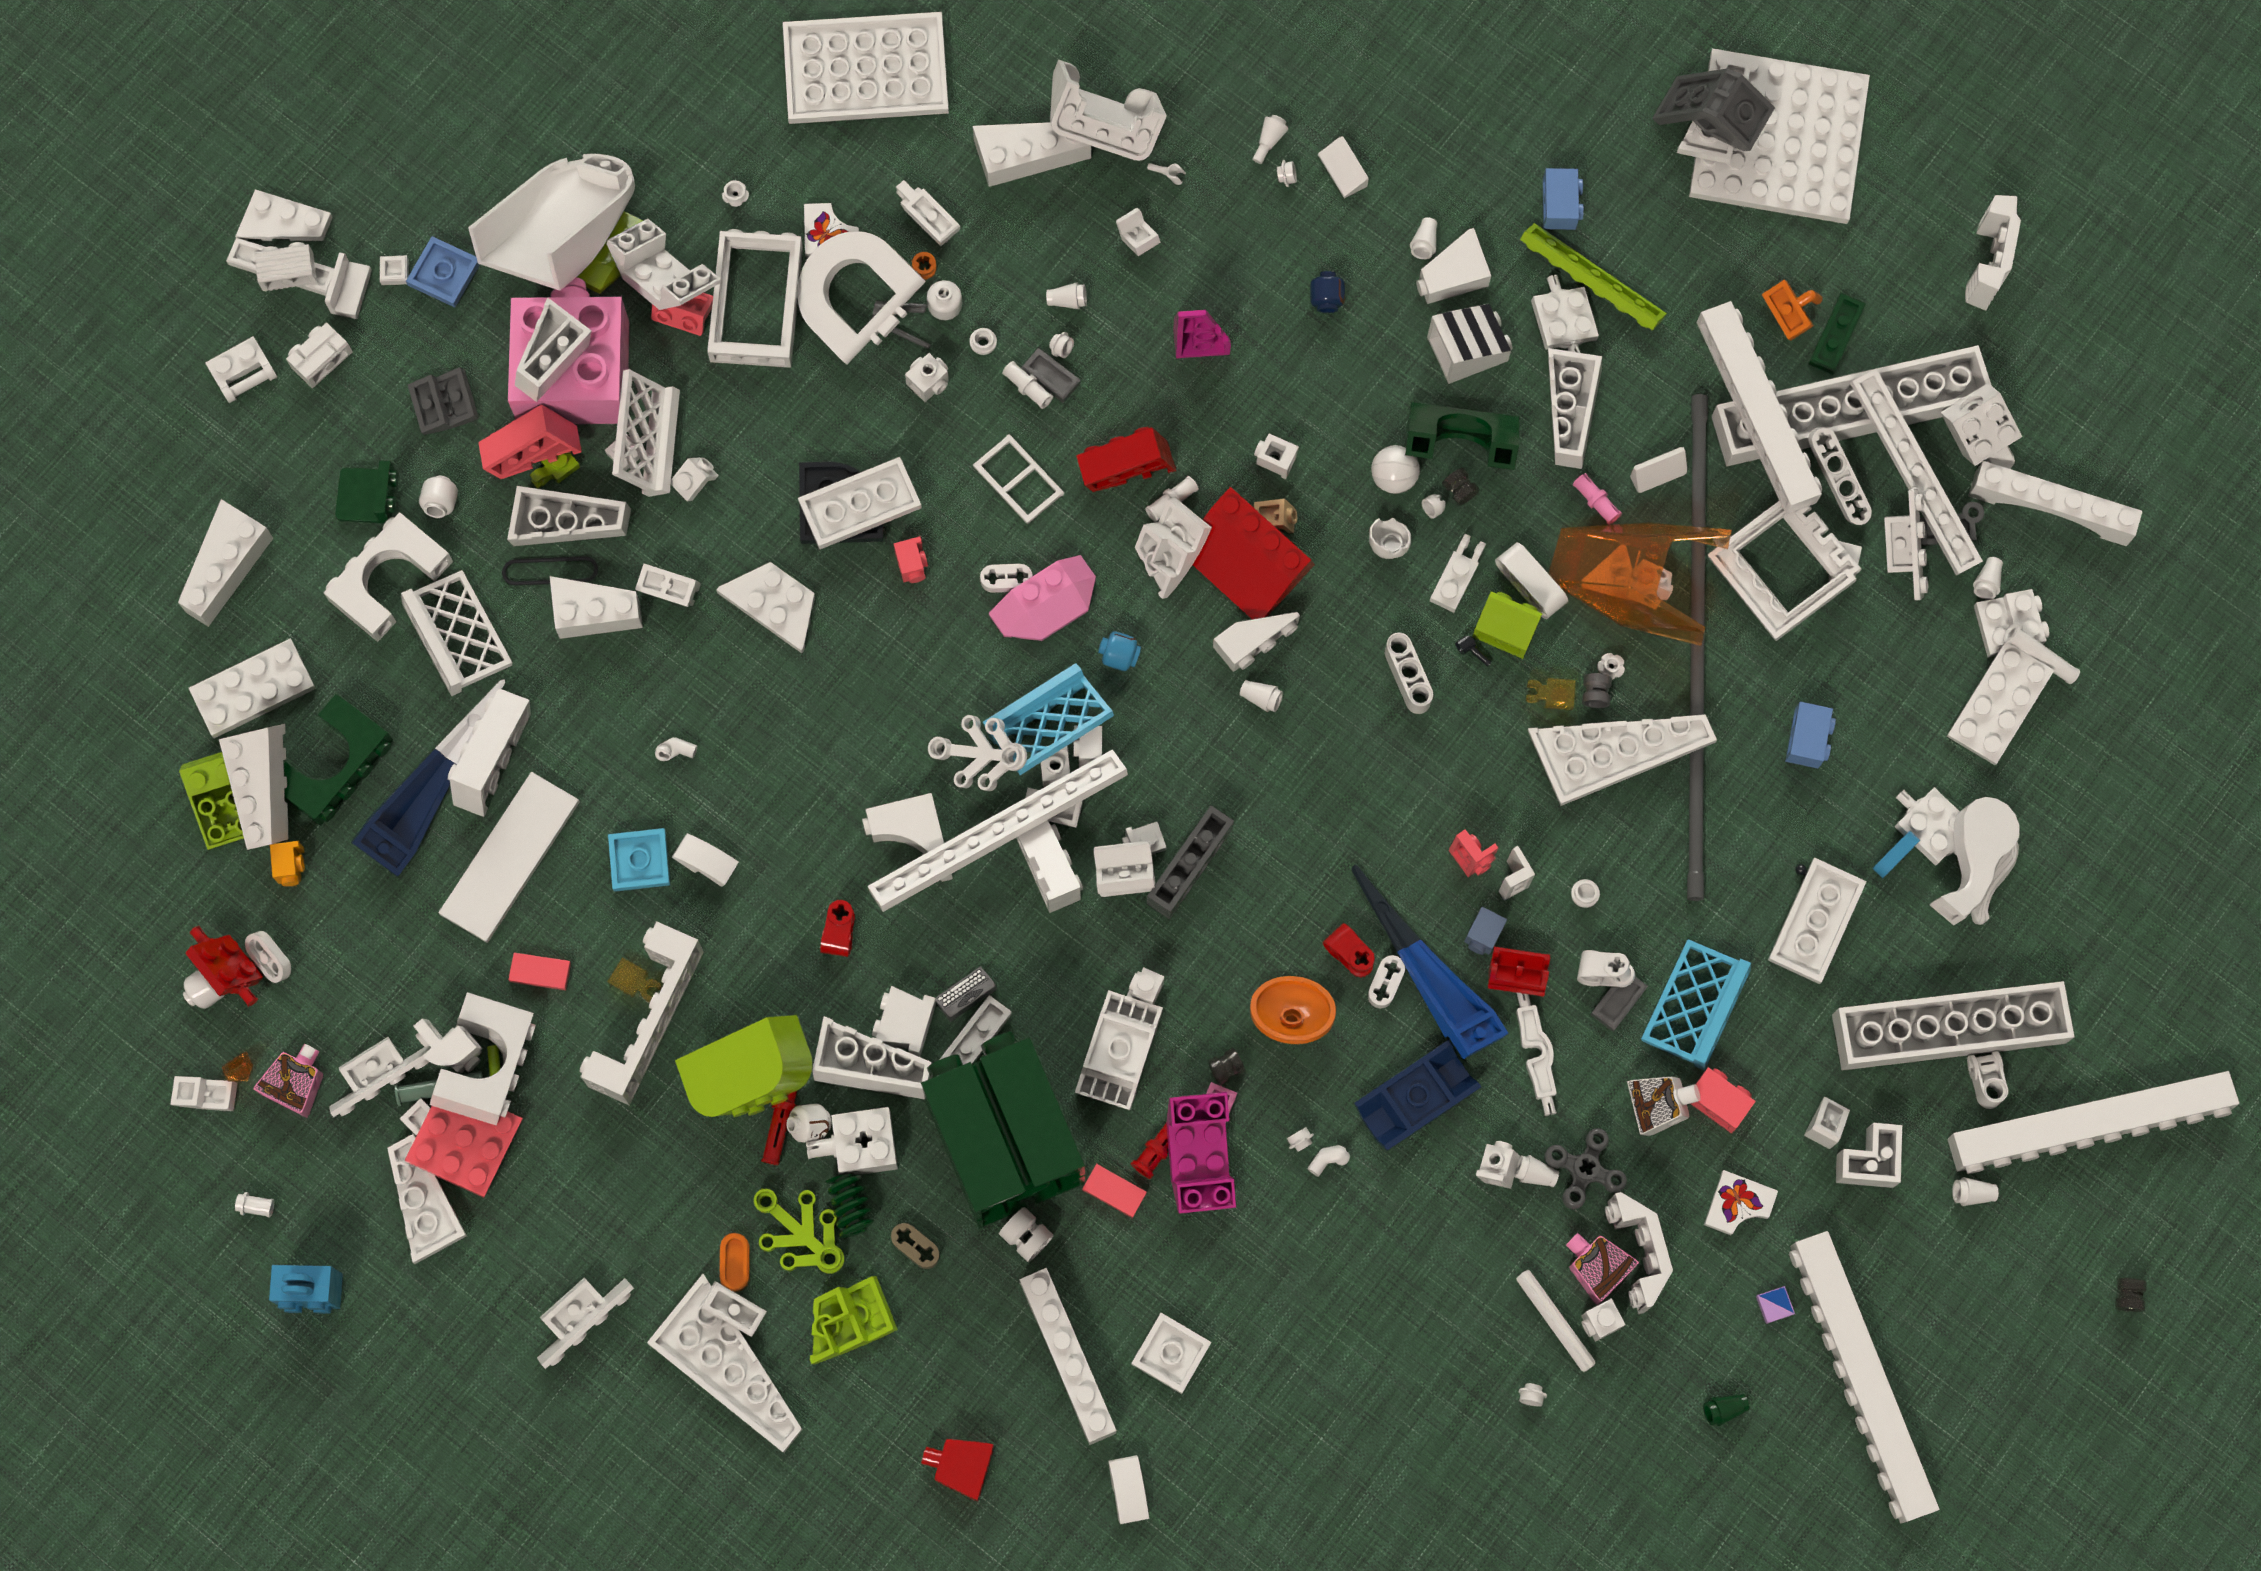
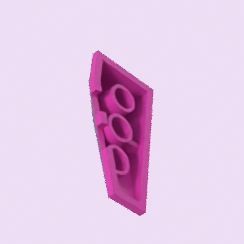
[1173,310,1231,358]

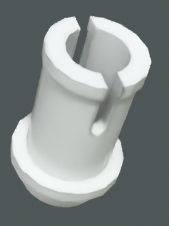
[235,1192,274,1217]

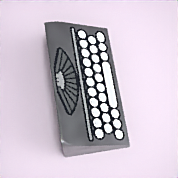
[935,966,997,1022]

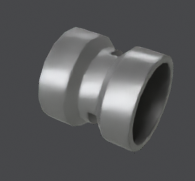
[1582,673,1612,708]

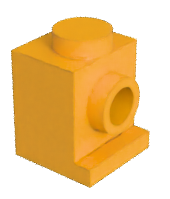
[270,841,305,886]

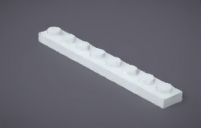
[1850,368,1983,575]

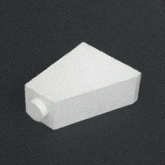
[1416,228,1491,304]

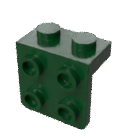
[335,460,399,523]

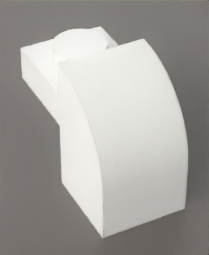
[414,1019,482,1067]

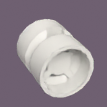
[999,1207,1054,1262]

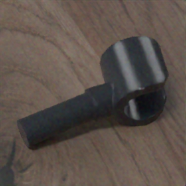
[1455,636,1492,667]

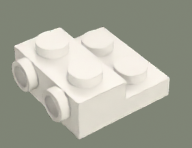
[1974,589,2049,657]

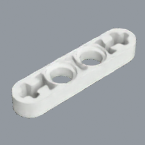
[1808,427,1872,525]

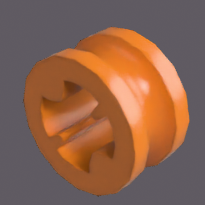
[912,252,936,279]

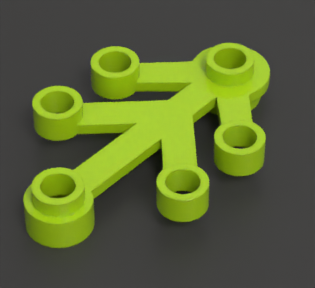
[754,1189,845,1274]

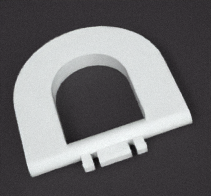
[797,231,926,365]

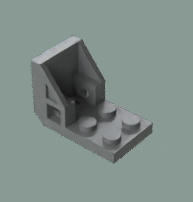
[1652,68,1775,152]

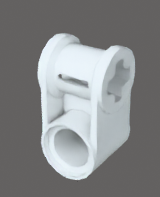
[1577,950,1635,987]
[1967,1051,2008,1109]

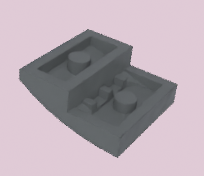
[408,367,479,435]

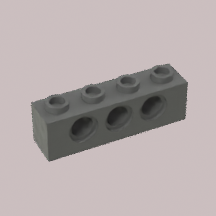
[1147,806,1234,919]

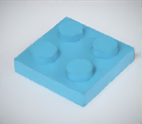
[608,828,670,892]

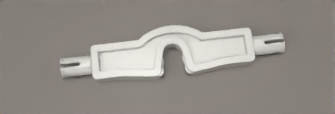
[1516,993,1557,1116]

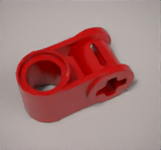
[820,900,855,957]
[1322,923,1375,978]

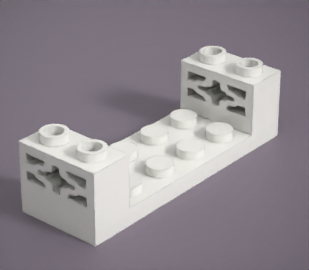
[580,922,704,1106]

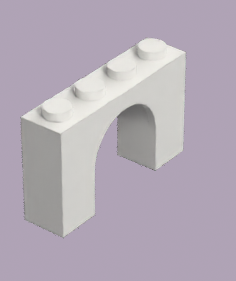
[324,512,453,642]
[429,992,536,1126]

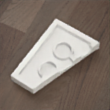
[235,190,333,241]

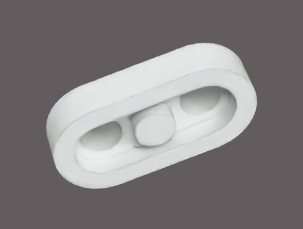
[245,931,291,983]

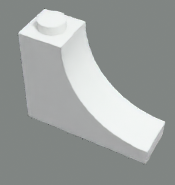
[862,793,953,882]

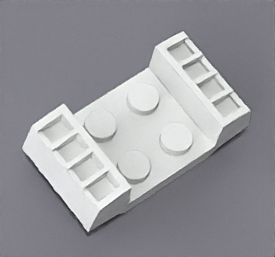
[1965,195,2021,310]
[1075,990,1163,1110]

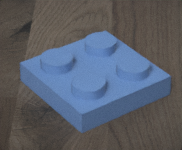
[406,236,480,307]

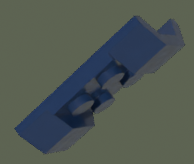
[1354,1040,1481,1151]

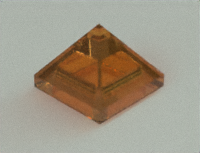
[222,1052,253,1082]

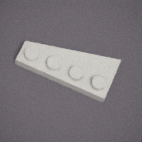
[1677,59,1752,164]
[387,1134,467,1264]

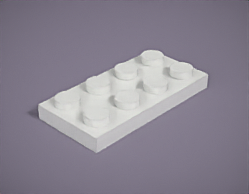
[798,457,922,549]
[189,638,316,738]
[1947,643,2054,765]
[1768,858,1867,984]

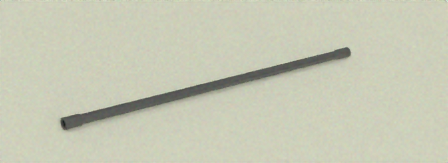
[1687,394,1708,901]

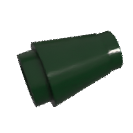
[1703,1394,1749,1426]

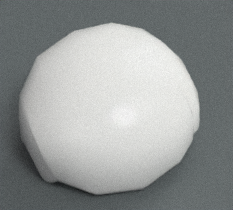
[1369,518,1411,559]

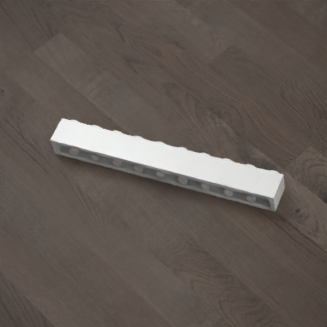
[1948,1071,2239,1174]
[1789,1231,1940,1524]

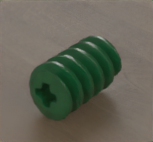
[825,1174,874,1238]

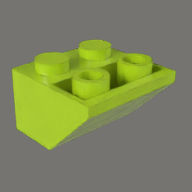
[1472,592,1542,659]

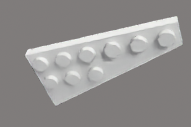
[1528,715,1717,806]
[647,1274,802,1453]

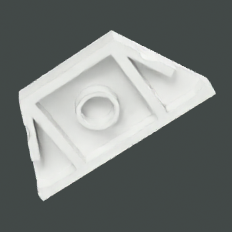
[717,562,815,653]

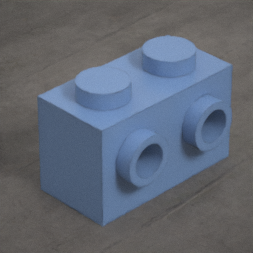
[1543,168,1583,230]
[1785,702,1836,769]

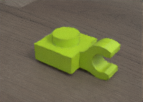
[529,452,580,489]

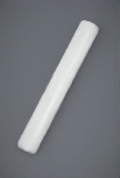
[1516,1270,1595,1372]

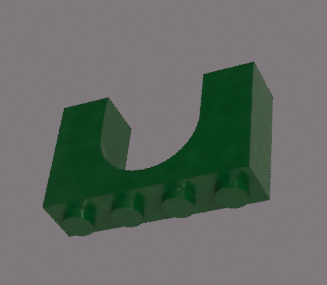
[1405,402,1519,470]
[283,694,393,826]

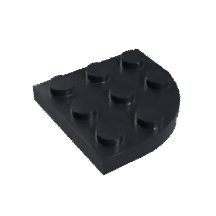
[799,462,884,544]

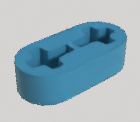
[1872,831,1920,878]

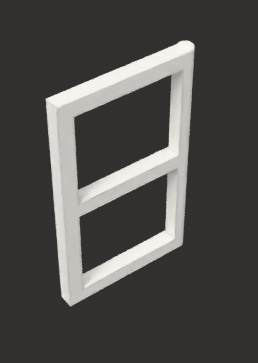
[973,434,1064,524]

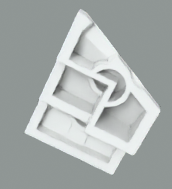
[1135,498,1212,599]

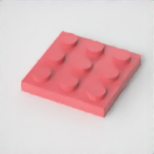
[405,1106,523,1198]

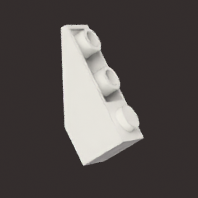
[1213,612,1300,672]

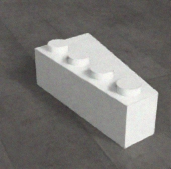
[973,122,1091,187]
[1548,348,1602,469]
[507,486,631,546]
[448,688,531,817]
[219,724,288,850]

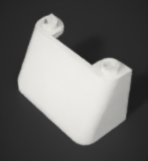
[1050,60,1167,161]

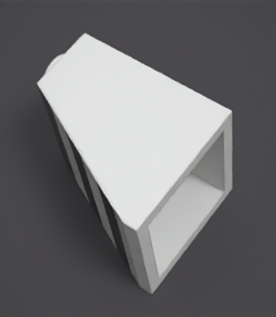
[1427,304,1512,384]

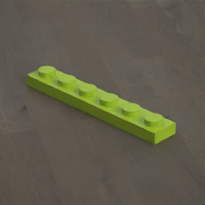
[1520,223,1667,330]

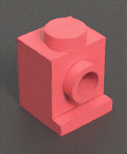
[894,537,928,583]

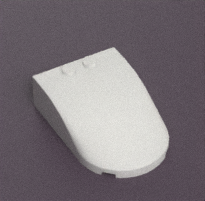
[468,154,635,290]

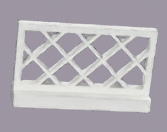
[612,369,680,497]
[401,570,512,696]

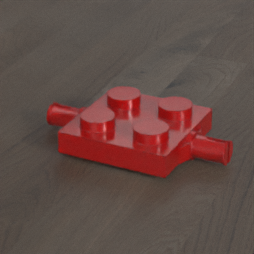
[185,926,263,1007]

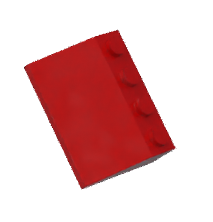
[1193,487,1315,620]

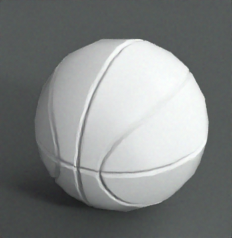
[1371,445,1420,494]

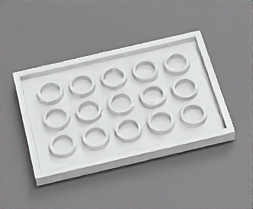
[783,12,949,124]

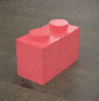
[1690,1067,1756,1133]

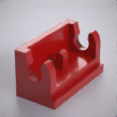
[1488,947,1550,997]

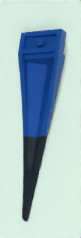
[1351,865,1509,1059]

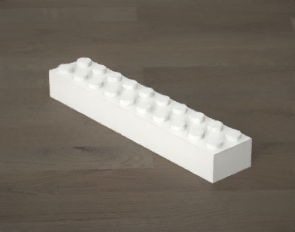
[1711,345,1992,466]

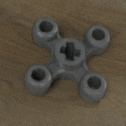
[1544,1128,1627,1210]

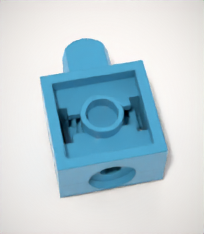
[269,1265,343,1314]

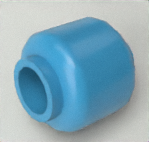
[1098,631,1141,671]

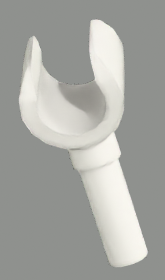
[1147,163,1186,185]

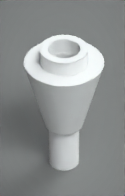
[1252,115,1289,164]

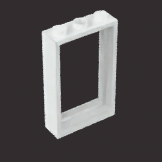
[708,229,803,368]

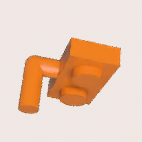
[1762,280,1823,341]

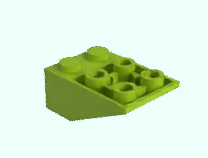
[179,752,244,850]

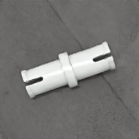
[1002,361,1053,409]
[1145,476,1199,522]

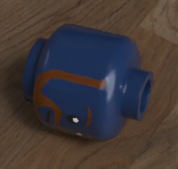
[1310,271,1345,313]

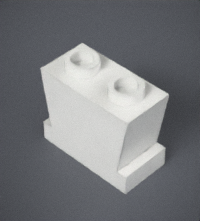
[872,986,936,1057]

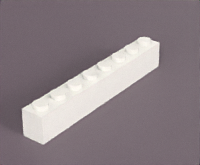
[1697,301,1822,514]

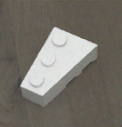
[515,297,592,402]
[550,576,643,639]
[1016,820,1083,913]

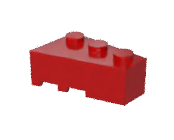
[1076,427,1176,492]

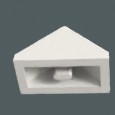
[1804,1096,1850,1149]

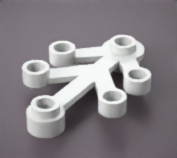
[928,715,1027,791]

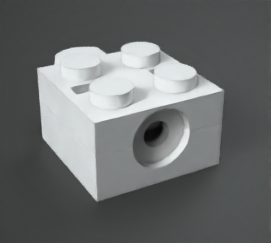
[1940,383,2022,469]

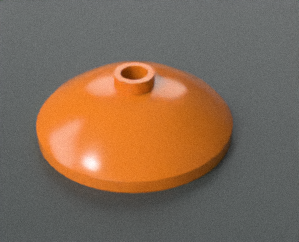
[1250,976,1336,1044]

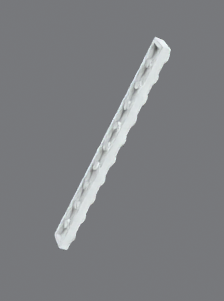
[868,750,1128,912]

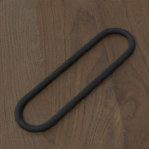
[502,556,598,585]

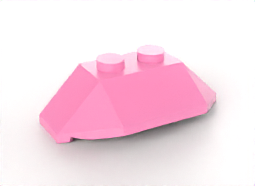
[989,555,1096,641]

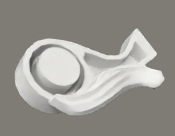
[1930,797,2019,925]

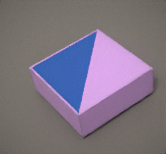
[1756,1286,1795,1324]

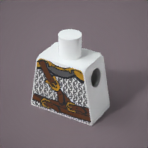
[1627,1077,1701,1136]

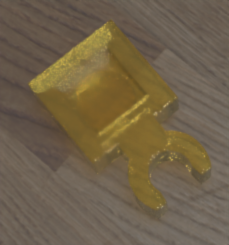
[1526,678,1576,710]
[607,957,662,1003]

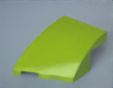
[810,1276,898,1364]

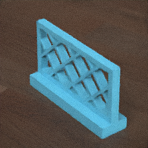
[983,663,1114,775]
[1641,939,1751,1071]

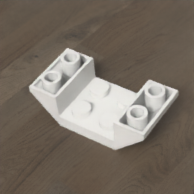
[607,219,721,310]
[1605,1192,1673,1314]

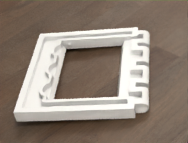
[1708,501,1861,641]

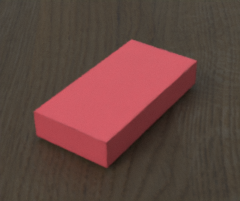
[508,953,571,990]
[1082,1164,1147,1218]

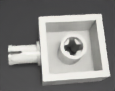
[806,1107,898,1175]

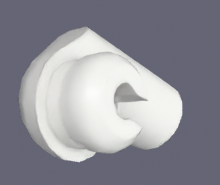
[655,737,698,761]
[1307,1145,1350,1177]

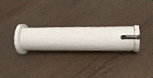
[2003,623,2080,684]

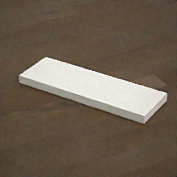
[439,772,580,943]

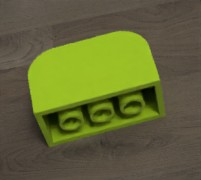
[675,1015,812,1117]

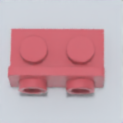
[651,293,713,336]
[1448,829,1499,877]

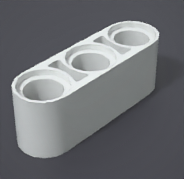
[1495,542,1568,619]
[1384,633,1433,714]

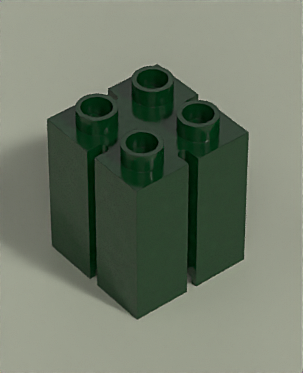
[921,1032,1085,1229]

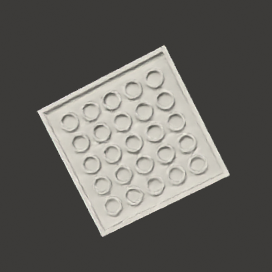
[1689,48,1870,224]

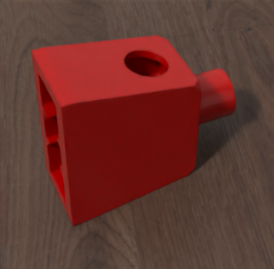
[921,1439,994,1501]

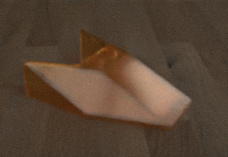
[1549,523,1732,646]

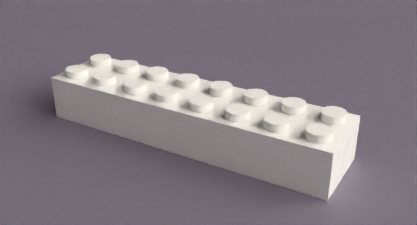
[1832,981,2074,1070]

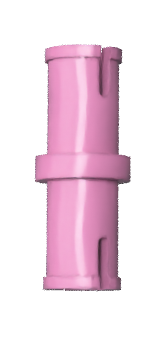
[1573,473,1622,525]

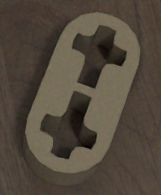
[891,1223,940,1269]

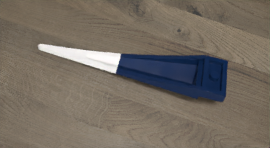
[351,680,505,876]

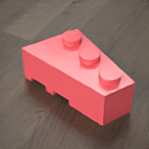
[478,404,582,479]

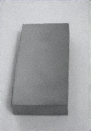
[1021,348,1081,403]
[1591,977,1648,1032]

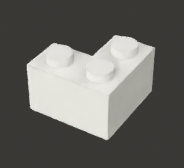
[1836,1123,1902,1188]

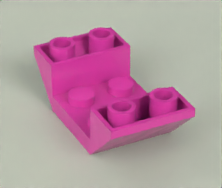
[1166,1092,1236,1214]

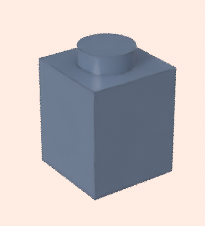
[1464,907,1507,955]

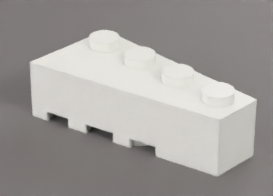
[178,499,273,627]
[812,1016,932,1099]

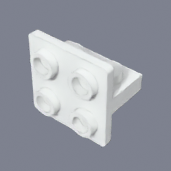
[1094,841,1156,897]

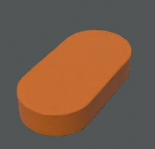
[720,1233,750,1292]

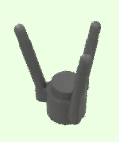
[872,300,931,349]

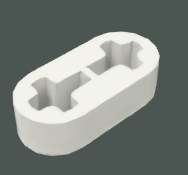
[980,564,1033,593]
[1368,955,1405,1009]

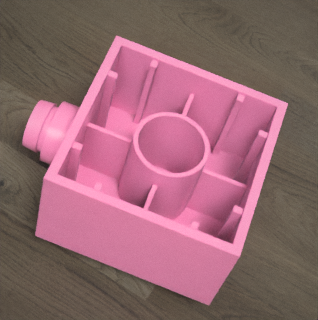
[508,277,629,424]

